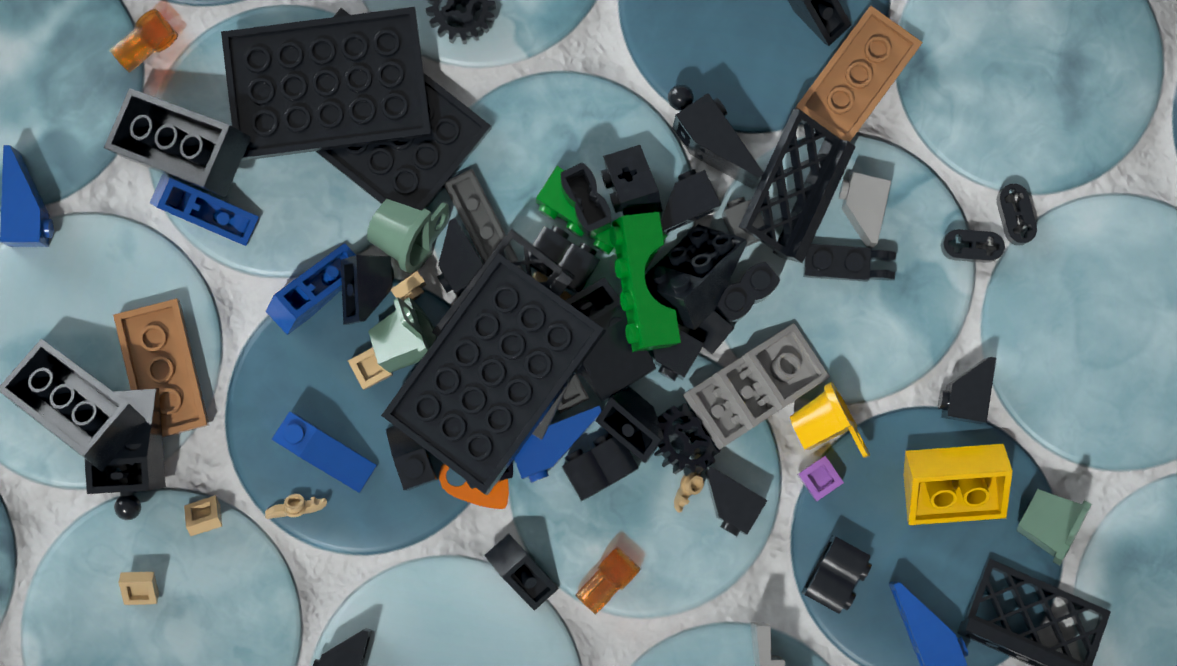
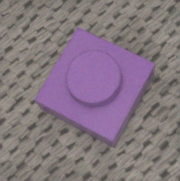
[797,456,844,501]

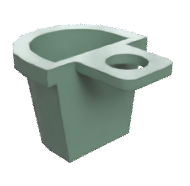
[367,199,449,274]
[368,297,437,373]
[1017,489,1092,566]

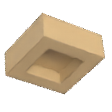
[391,271,427,301]
[348,348,393,390]
[184,495,222,536]
[118,572,159,605]

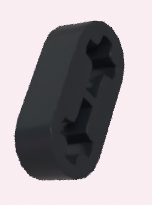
[996,184,1037,246]
[940,229,1005,263]

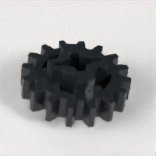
[426,0,496,44]
[654,403,721,476]

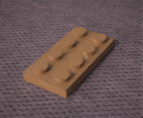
[795,5,923,142]
[113,298,210,438]

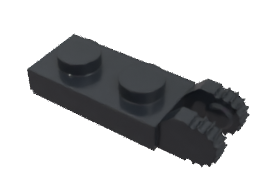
[803,244,896,282]

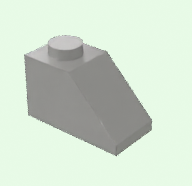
[839,172,891,248]

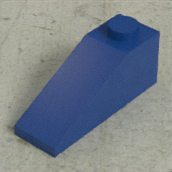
[0,145,54,247]
[150,174,259,246]
[265,243,356,335]
[514,405,602,483]
[272,411,377,493]
[889,581,968,666]

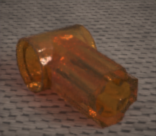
[110,9,178,73]
[575,546,641,615]

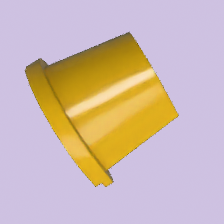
[790,382,870,458]

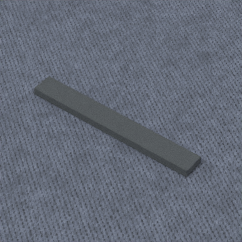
[445,169,589,414]

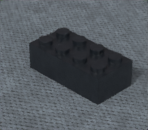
[104,88,251,198]
[0,339,146,472]

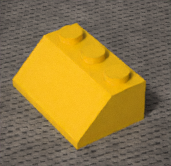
[903,444,1013,525]

